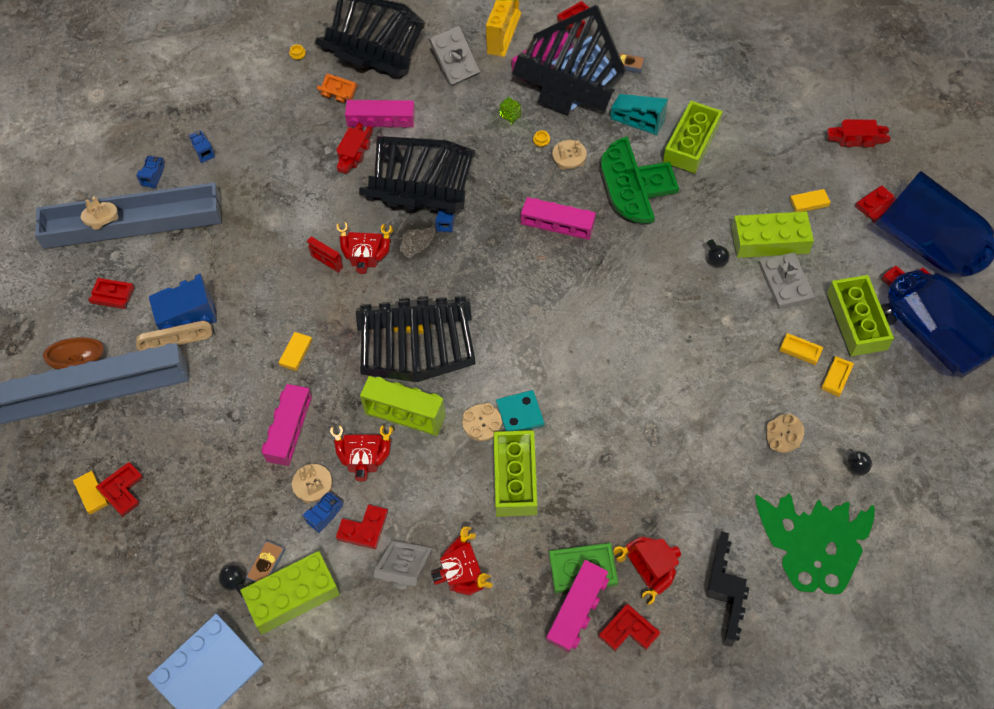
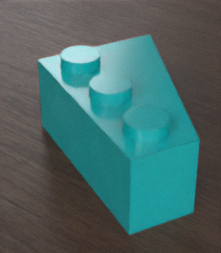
[610,94,668,136]

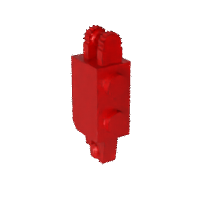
[827,119,891,147]
[336,123,373,174]

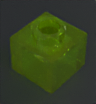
[499,97,521,124]

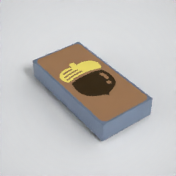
[613,52,645,73]
[246,541,285,583]

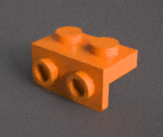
[316,73,358,103]

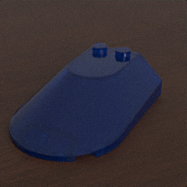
[876,171,994,276]
[888,270,994,378]

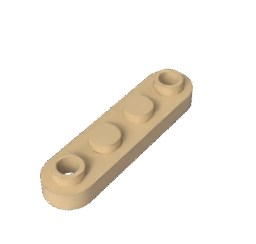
[136,321,212,351]

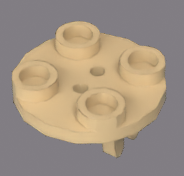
[552,140,587,170]
[81,196,119,229]
[462,403,502,441]
[767,414,804,453]
[292,464,333,504]

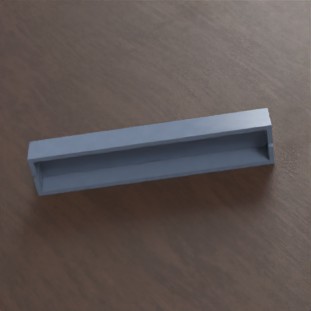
[35,183,221,249]
[0,343,189,425]

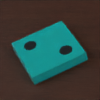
[496,390,545,431]

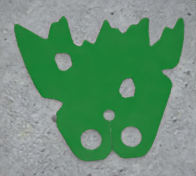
[755,493,875,594]

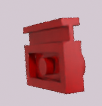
[855,185,901,223]
[307,236,343,273]
[88,278,134,309]

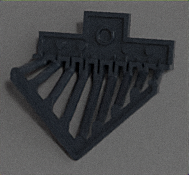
[315,0,425,78]
[512,5,626,115]
[359,136,475,213]
[355,296,476,382]

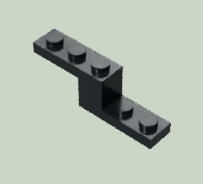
[706,531,749,647]

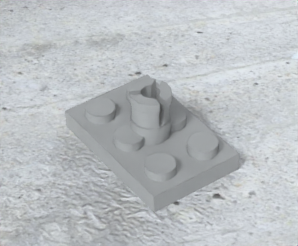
[429,26,480,86]
[759,252,815,309]
[374,540,432,590]

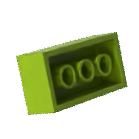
[663,100,723,174]
[731,211,814,258]
[827,275,894,356]
[360,376,446,436]
[494,431,538,517]
[240,551,340,635]

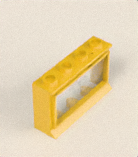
[486,0,522,57]

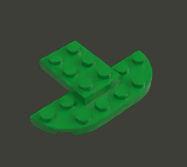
[601,136,679,224]

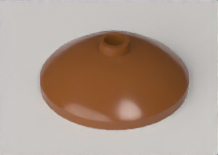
[43,337,104,370]

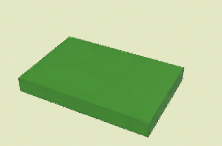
[549,543,618,594]

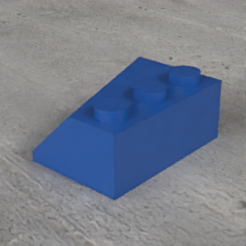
[149,273,217,330]

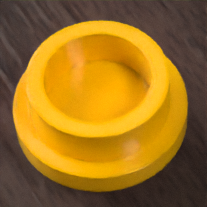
[289,44,306,60]
[533,130,550,147]

